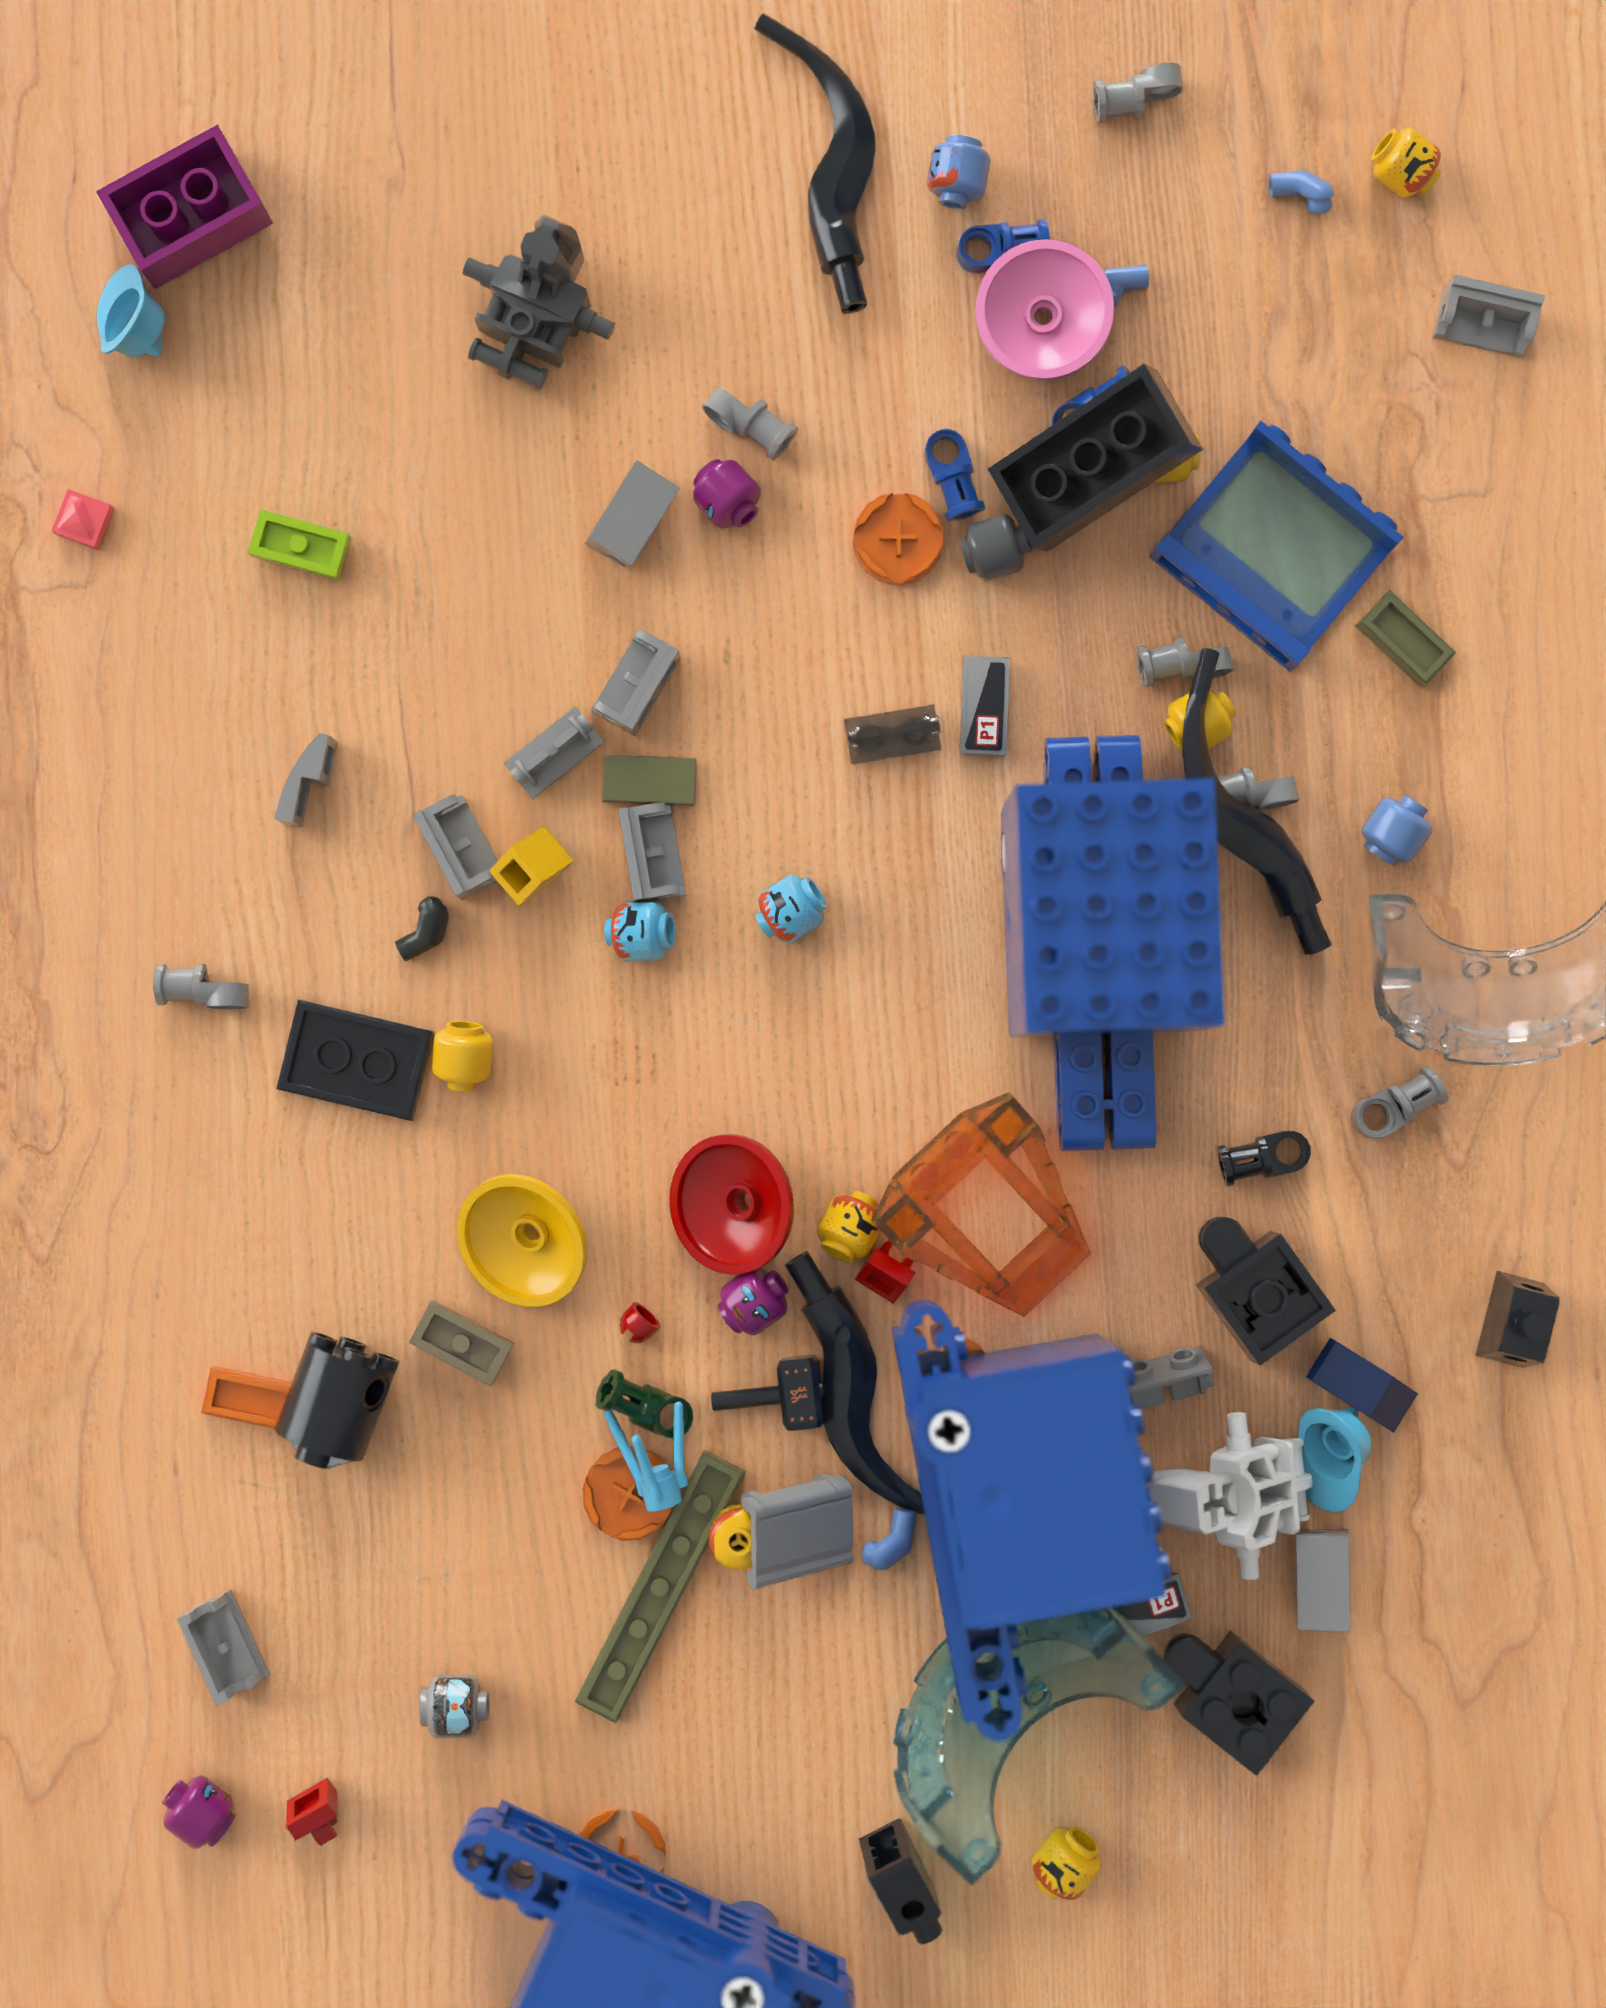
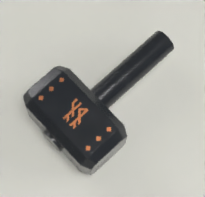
[711,1355,825,1431]

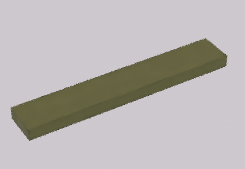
[575,1450,745,1723]

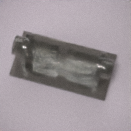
[844,705,942,765]

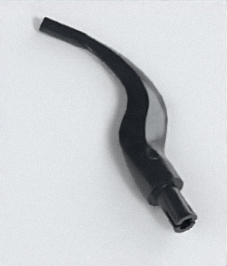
[755,13,875,314]
[1183,648,1332,955]
[785,1251,925,1515]

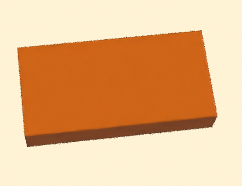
[201,1366,292,1429]

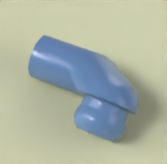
[1268,170,1334,214]
[1104,265,1149,309]
[862,1508,916,1570]

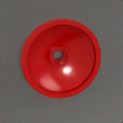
[669,1134,794,1275]

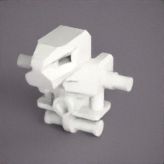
[1146,1412,1313,1580]

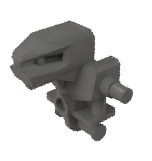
[463,215,615,391]

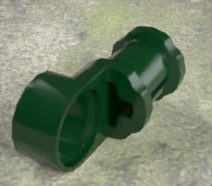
[596,1369,693,1439]

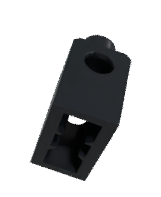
[1476,1271,1560,1368]
[859,1818,942,1944]

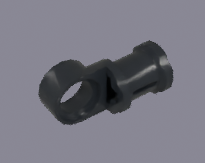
[1217,1131,1311,1187]

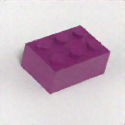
[96,124,273,289]

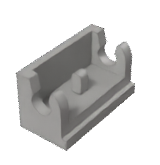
[1433,275,1545,358]
[585,460,680,567]
[591,629,681,736]
[412,794,498,900]
[618,802,686,902]
[1296,1529,1350,1632]
[177,1589,270,1706]

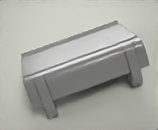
[741,1473,853,1589]

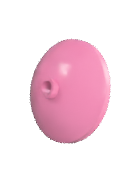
[975,239,1114,380]

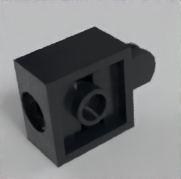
[1196,1217,1336,1366]
[1163,1630,1315,1776]

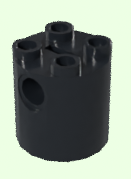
[274,1331,400,1469]

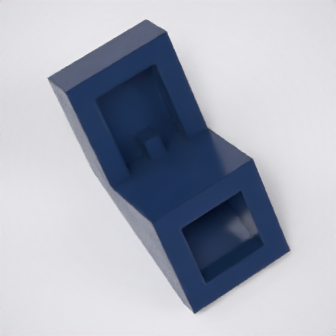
[1306,1338,1418,1433]

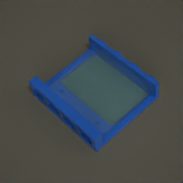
[1150,421,1404,672]

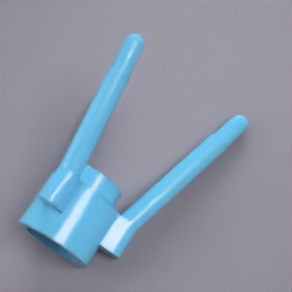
[603,1402,689,1512]

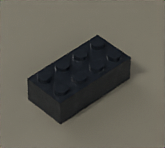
[988,363,1204,551]

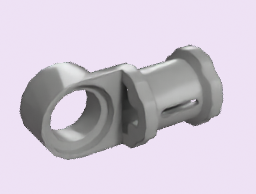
[1092,63,1183,123]
[702,388,798,461]
[1136,637,1233,687]
[1218,766,1299,810]
[153,964,249,1009]
[1351,1065,1449,1138]

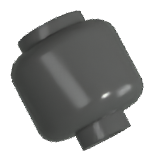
[961,514,1032,581]

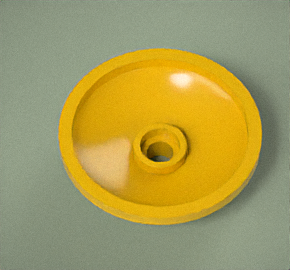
[456,1174,587,1307]

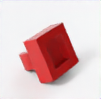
[854,1240,915,1304]
[286,1778,337,1846]

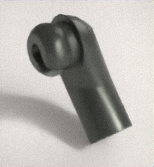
[395,896,449,962]

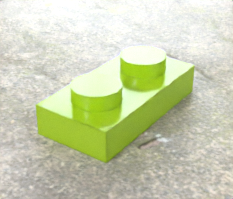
[248,509,352,581]

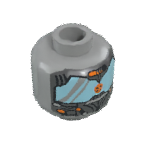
[420,1675,490,1738]

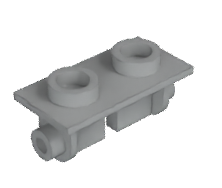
[504,707,604,799]
[1128,1346,1214,1409]

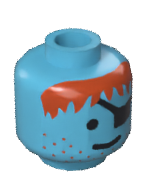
[756,874,827,943]
[604,901,676,962]

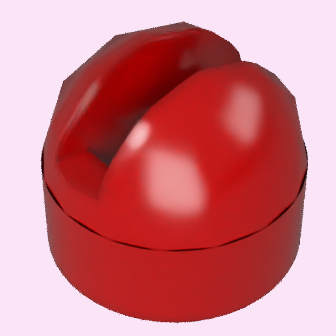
[619,1302,661,1343]

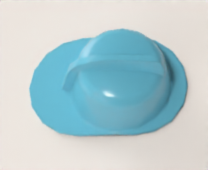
[97,264,166,358]
[1298,1407,1372,1513]

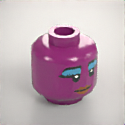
[693,459,761,529]
[718,1268,789,1336]
[162,1775,235,1849]

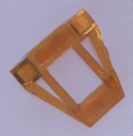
[871,1092,1091,1317]

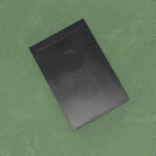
[276,999,435,1121]

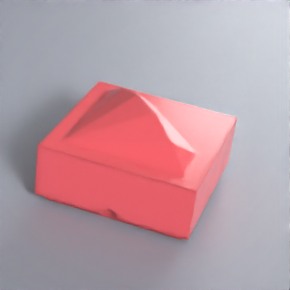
[52,489,115,550]

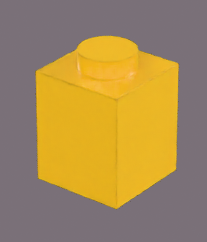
[489,826,574,906]

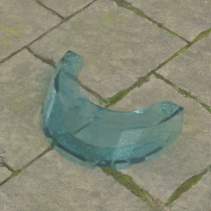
[893,1606,1185,1886]

